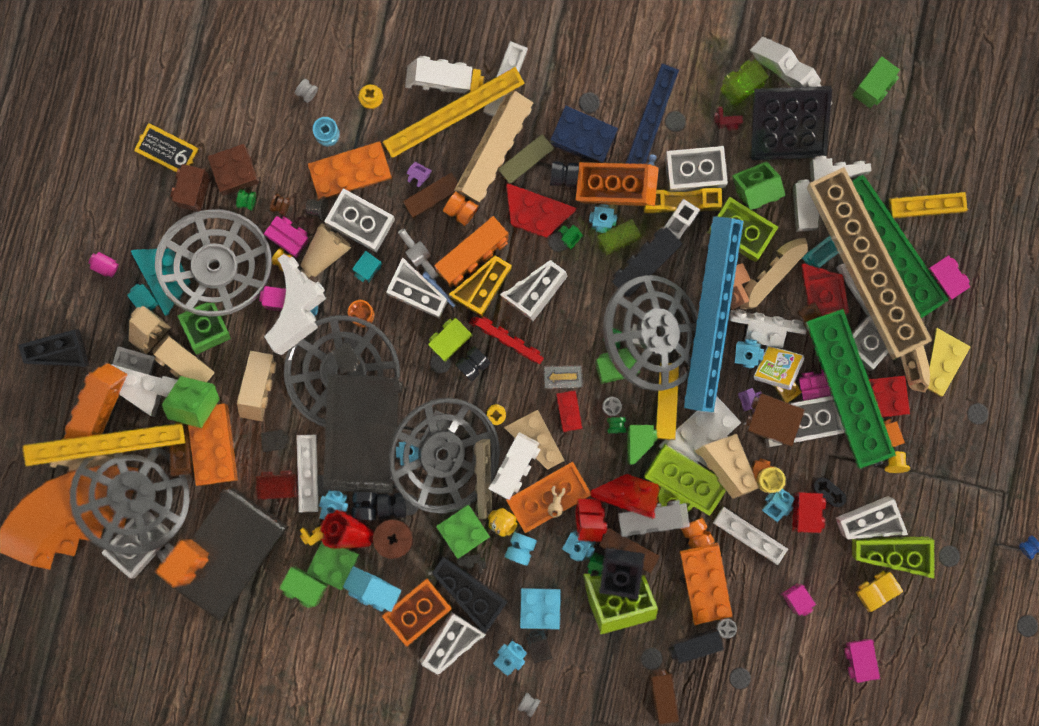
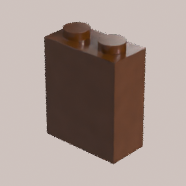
[744,394,805,447]
[649,668,679,725]

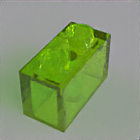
[597,219,641,256]

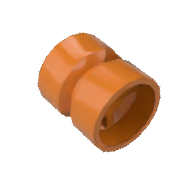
[443,191,479,226]
[348,300,375,327]
[680,517,715,549]

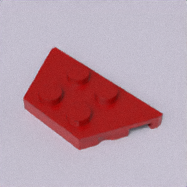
[507,183,576,238]
[801,264,849,316]
[591,474,660,519]

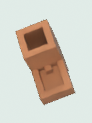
[730,263,751,310]

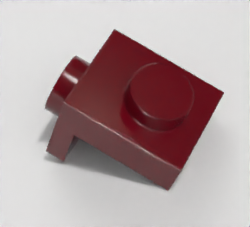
[714,106,743,131]

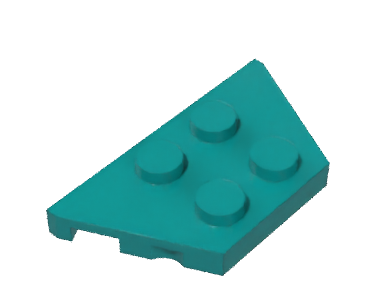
[131,248,192,316]

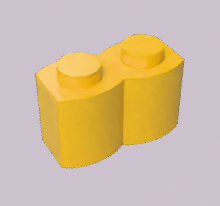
[856,570,903,612]

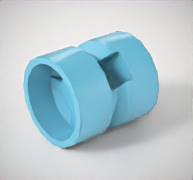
[313,117,340,146]
[504,532,537,566]

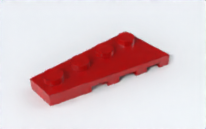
[468,316,544,364]

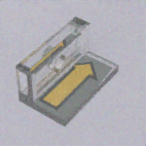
[543,365,583,389]

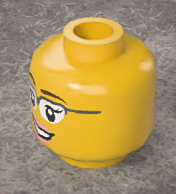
[488,508,517,537]

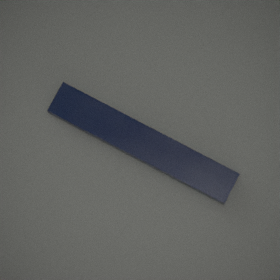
[626,64,679,164]

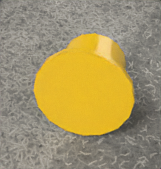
[359,85,383,109]
[885,452,910,473]

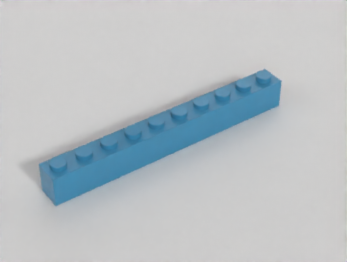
[684,216,743,412]

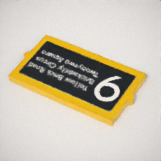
[134,123,198,172]

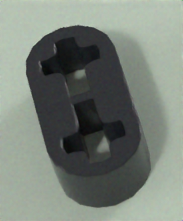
[813,478,846,507]

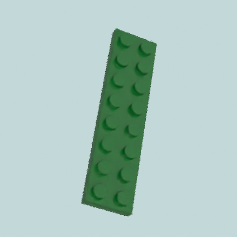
[852,174,949,318]
[806,309,896,469]

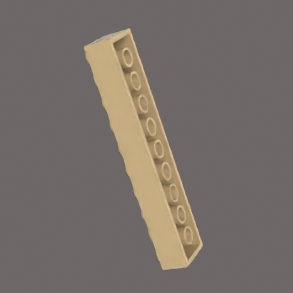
[806,167,932,360]

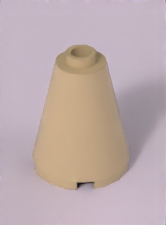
[300,223,351,277]

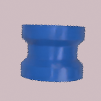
[1019,535,1039,560]

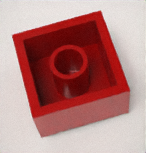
[869,376,910,418]
[792,492,826,533]

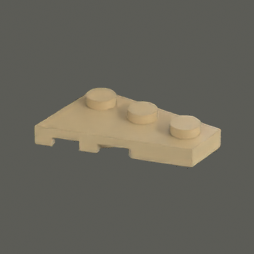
[504,410,565,470]

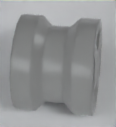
[295,79,318,103]
[602,397,622,416]
[156,543,174,563]
[716,618,737,638]
[517,693,540,717]

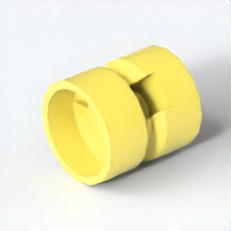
[756,467,786,493]

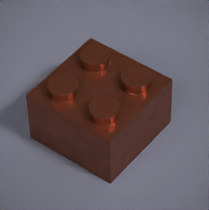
[207,144,259,196]
[170,164,211,212]

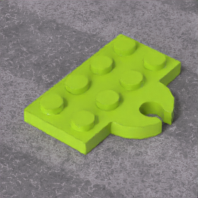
[644,444,726,516]

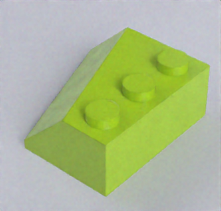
[583,574,658,634]

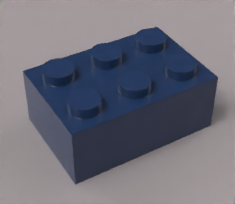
[550,106,618,163]

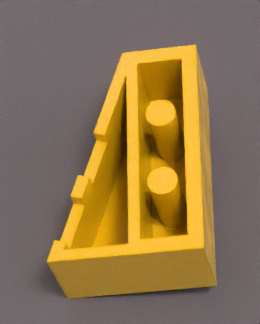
[449,256,512,317]

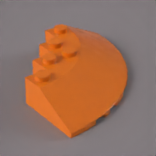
[0,465,138,569]

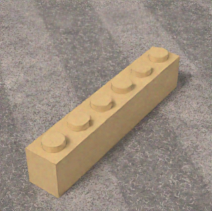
[454,91,533,202]

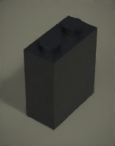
[668,629,725,664]

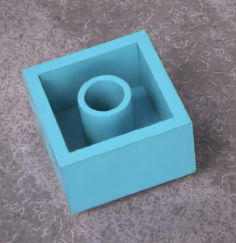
[343,566,402,612]
[520,588,560,629]

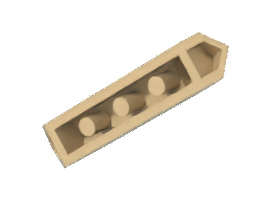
[740,238,808,309]
[901,346,930,392]

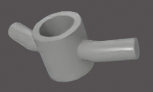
[398,229,439,280]

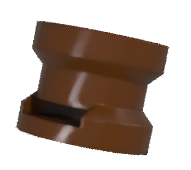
[270,193,291,216]

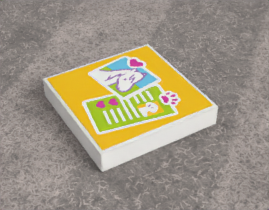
[754,346,804,390]

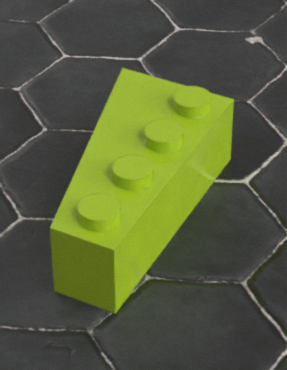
[852,537,934,579]

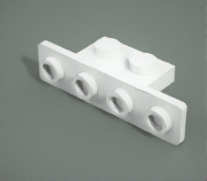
[730,309,807,348]

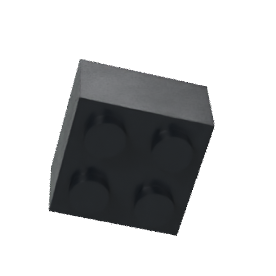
[599,548,645,599]

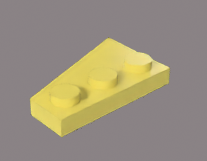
[927,328,970,397]

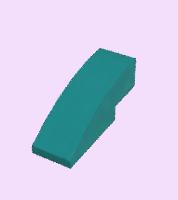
[802,236,839,268]

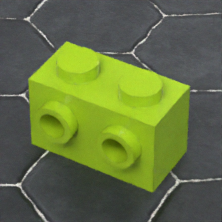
[428,318,472,362]

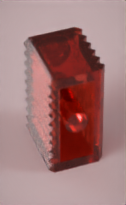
[256,470,298,500]

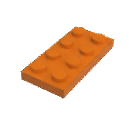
[308,142,392,201]
[506,462,591,533]
[680,543,733,625]

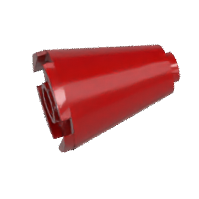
[320,510,374,549]

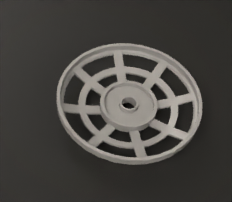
[155,209,272,316]

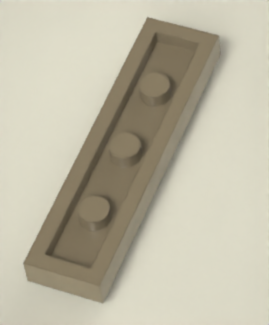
[474,439,492,519]

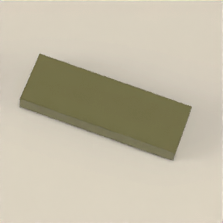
[498,134,554,184]

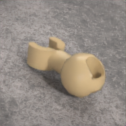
[548,486,565,517]

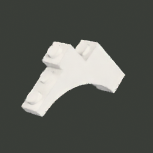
[750,37,833,105]
[793,156,871,232]
[264,254,326,355]

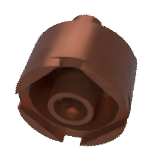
[373,520,413,559]

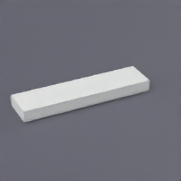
[483,42,528,116]
[297,435,319,512]
[713,507,788,565]

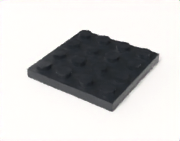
[750,86,832,160]

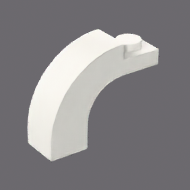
[663,199,700,239]

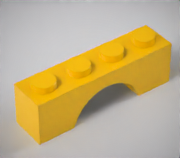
[644,188,722,213]

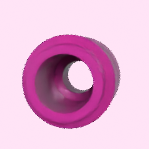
[88,252,119,278]

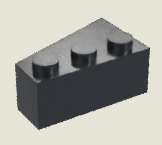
[18,328,90,367]

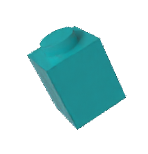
[352,251,382,282]
[127,284,159,310]

